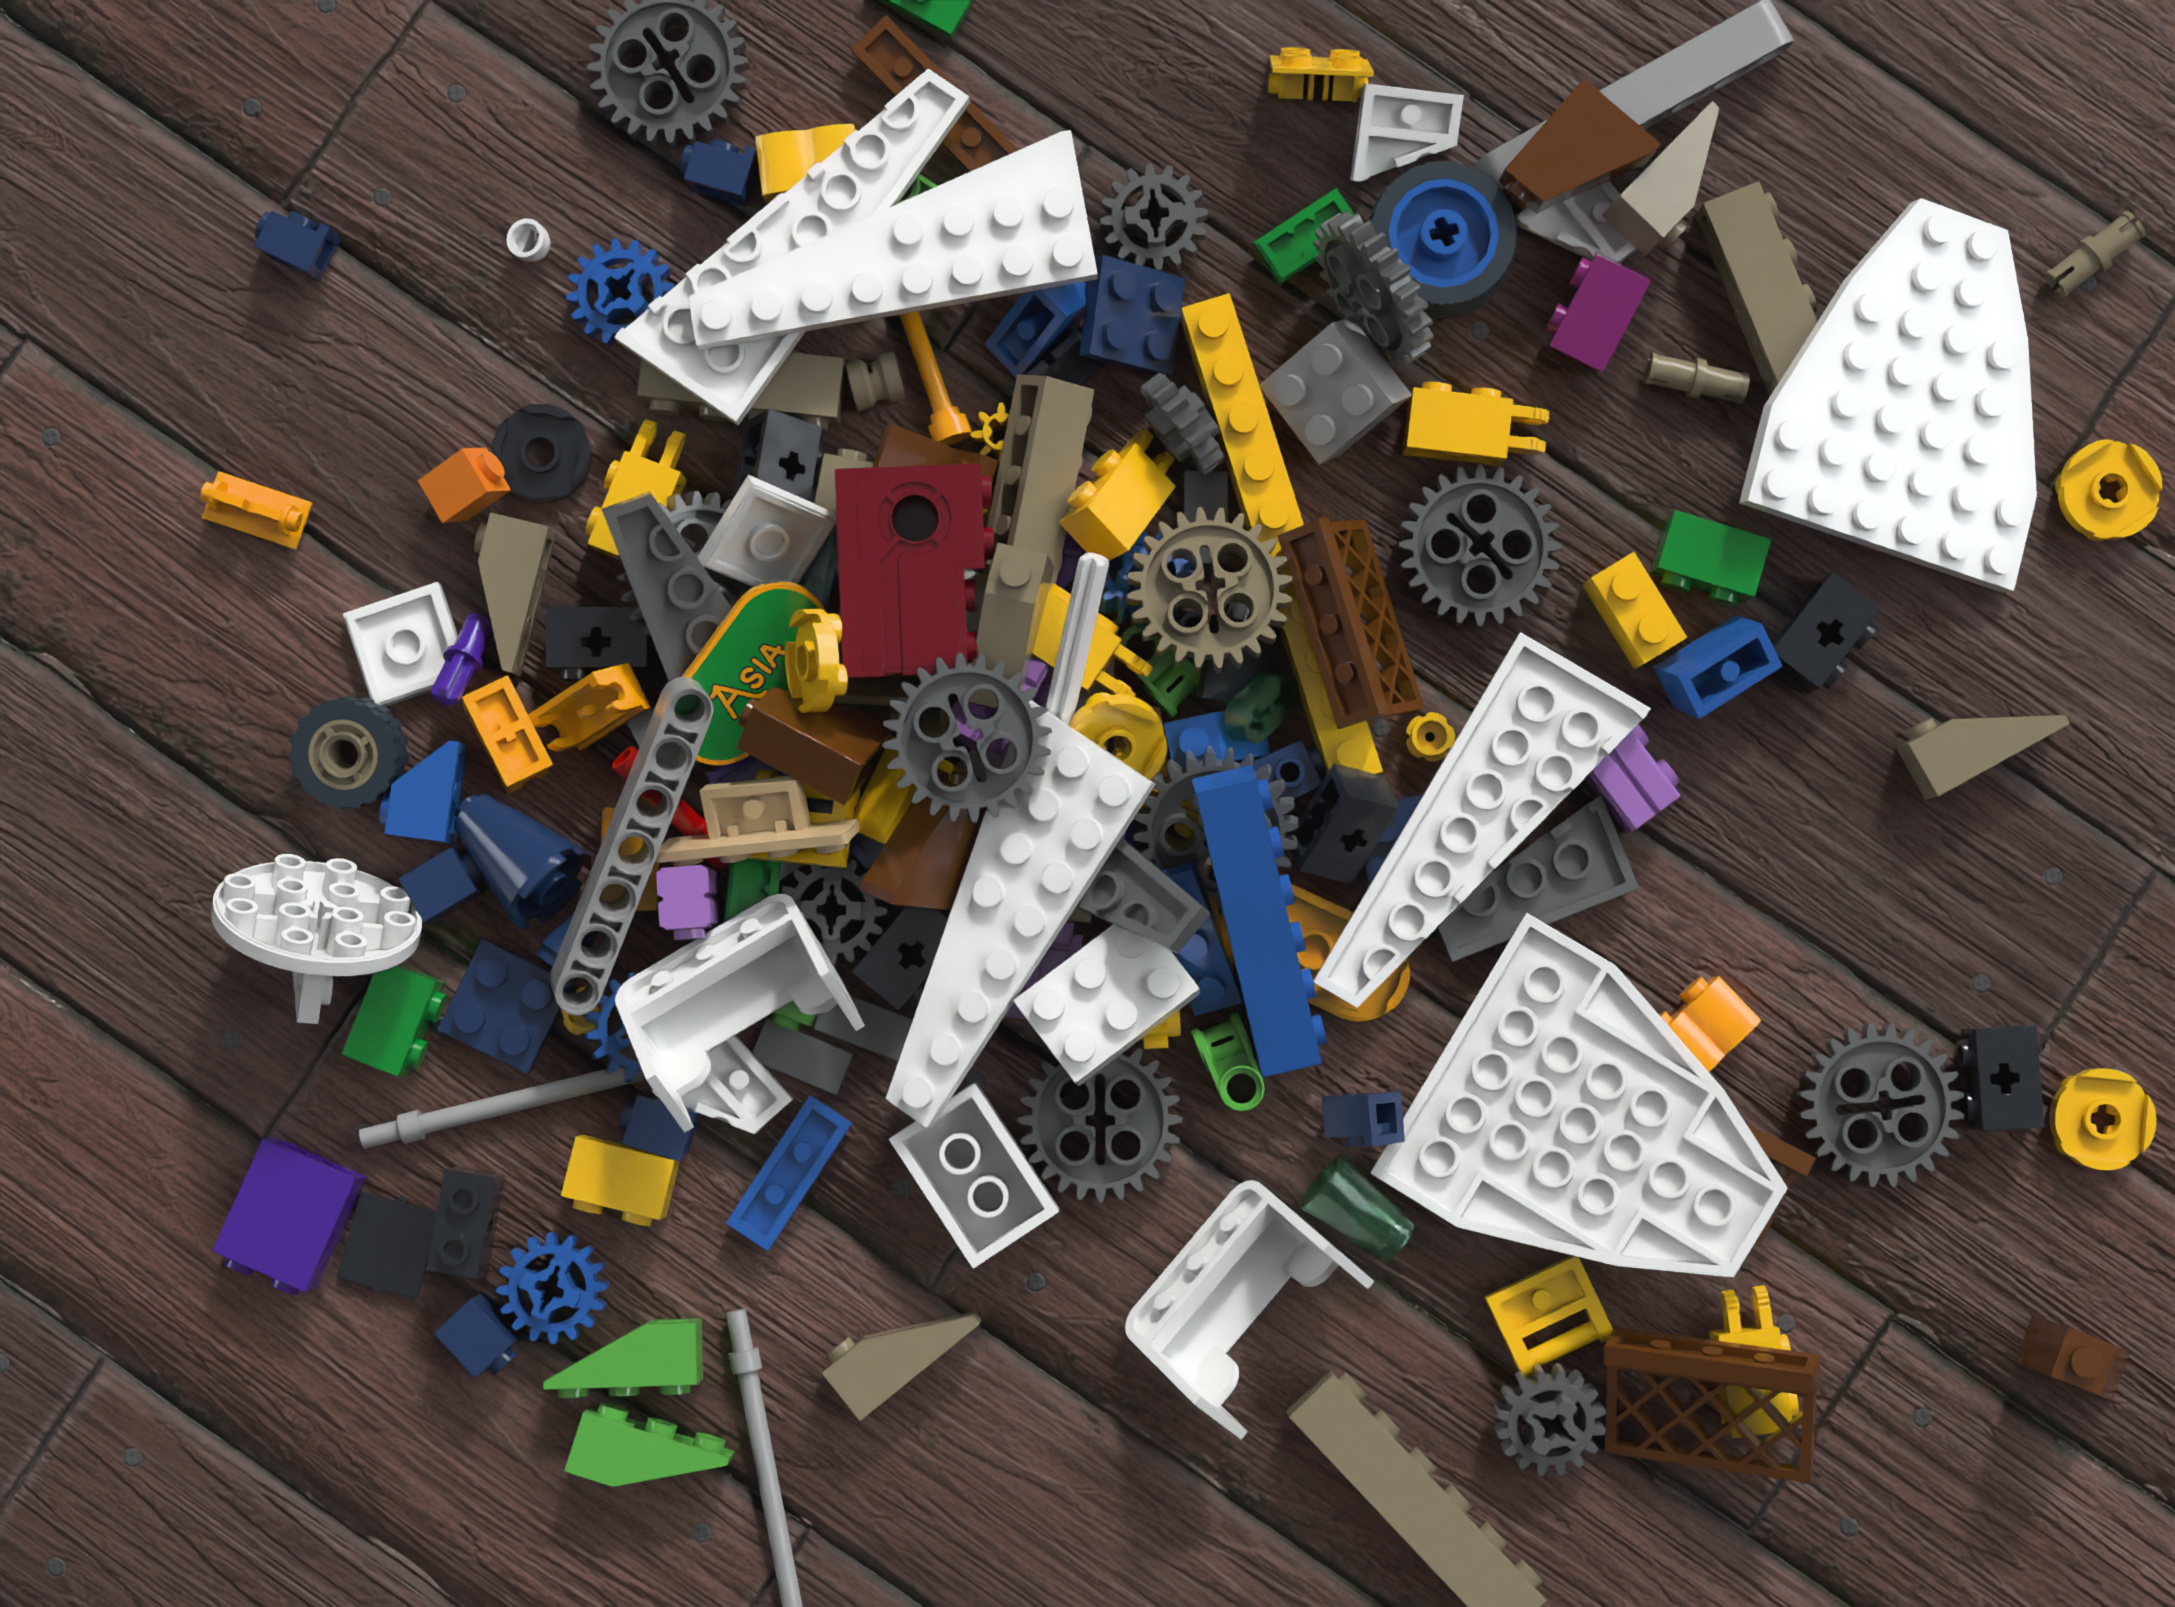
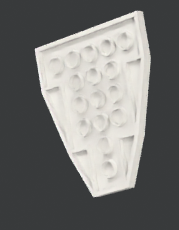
[1739,198,2037,593]
[1371,913,1788,1277]

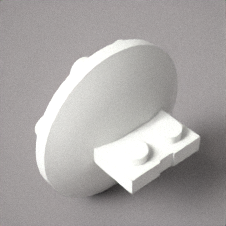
[211,854,422,1024]

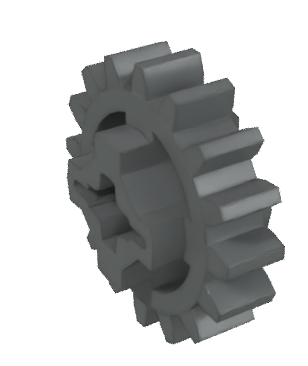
[1100,163,1208,271]
[1141,373,1224,475]
[782,860,889,966]
[1493,1363,1606,1476]

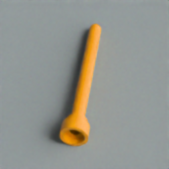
[899,311,972,446]

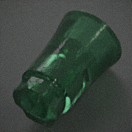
[1298,1153,1415,1264]

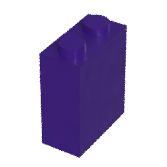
[212,1136,367,1296]

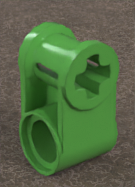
[1120,625,1200,718]
[1190,1011,1265,1112]

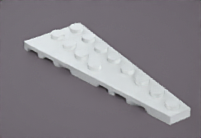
[614,69,970,425]
[688,130,1098,350]
[1313,632,1651,1008]
[886,700,1156,1128]

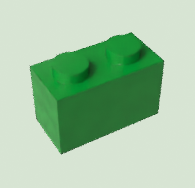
[1649,510,1772,607]
[341,964,447,1077]

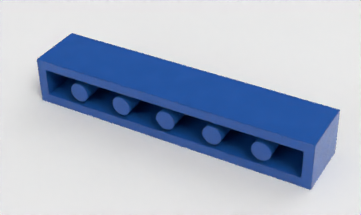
[1192,765,1327,1077]

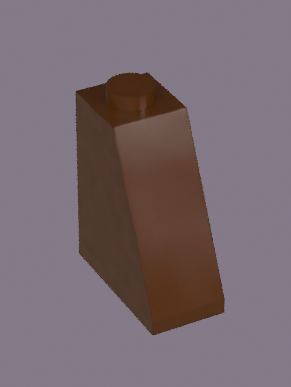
[1499,79,1661,214]
[736,686,895,806]
[860,771,987,910]
[2015,1315,2130,1401]

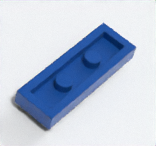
[1162,862,1243,1016]
[726,1095,853,1251]

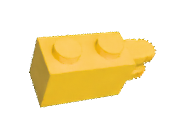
[1402,382,1549,467]
[585,419,687,560]
[1059,428,1176,561]
[1032,583,1153,697]
[1709,1285,1799,1438]

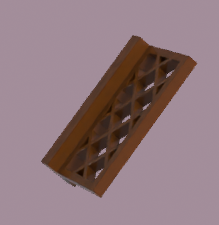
[1277,518,1424,729]
[1604,1327,1821,1483]

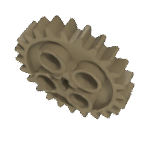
[1126,507,1292,673]

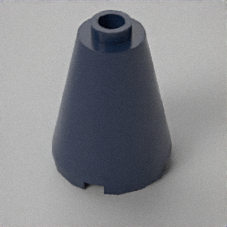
[454,793,592,930]

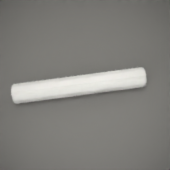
[1046,552,1109,725]

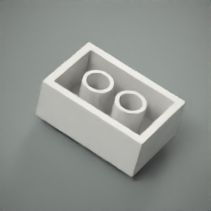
[1013,924,1200,1086]
[889,1082,1060,1268]

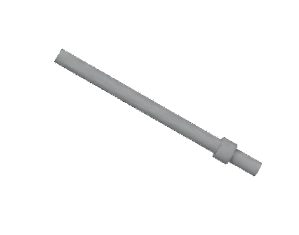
[359,1068,643,1149]
[726,1308,803,1607]

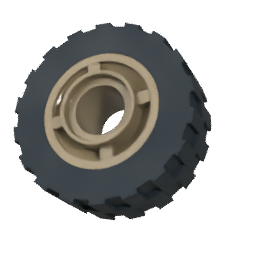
[289,696,409,810]

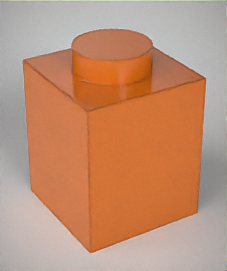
[417,448,511,523]

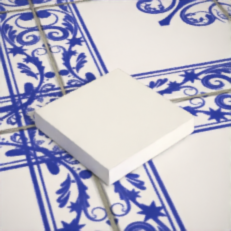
[698,475,837,587]
[343,582,472,706]

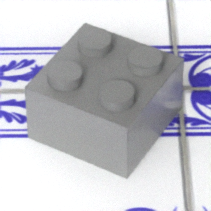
[1259,316,1412,465]

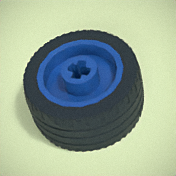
[1368,161,1517,320]

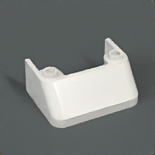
[615,894,865,1132]
[1125,1180,1374,1439]

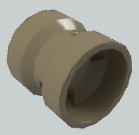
[845,351,906,412]

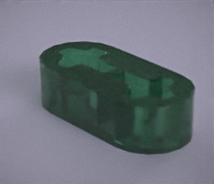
[1224,671,1299,743]

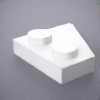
[1350,83,1464,181]
[1515,181,1637,263]
[652,1035,793,1134]

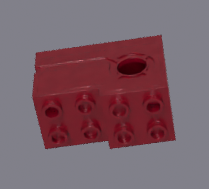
[835,464,994,678]

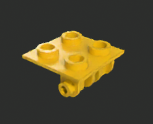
[1268,47,1374,102]

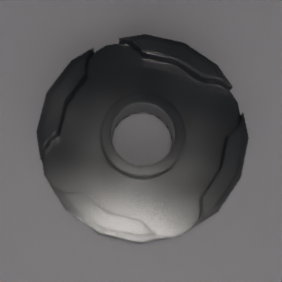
[491,404,592,504]

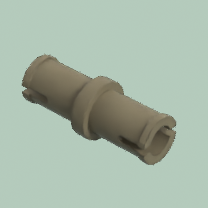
[2045,211,2145,298]
[1643,352,1750,405]

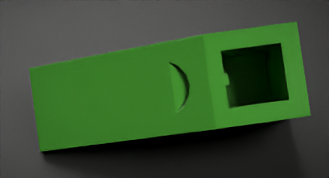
[543,1318,703,1398]
[564,1402,735,1487]

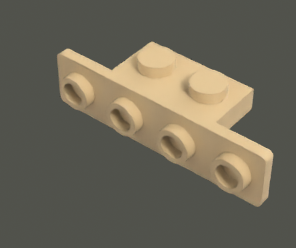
[655,776,860,867]

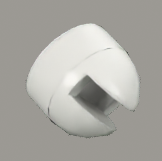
[507,219,551,262]

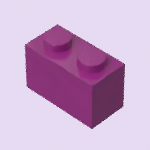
[1545,252,1651,372]

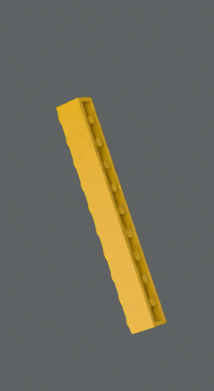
[1180,293,1383,776]

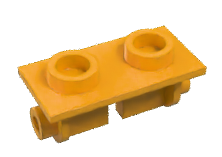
[200,471,313,550]

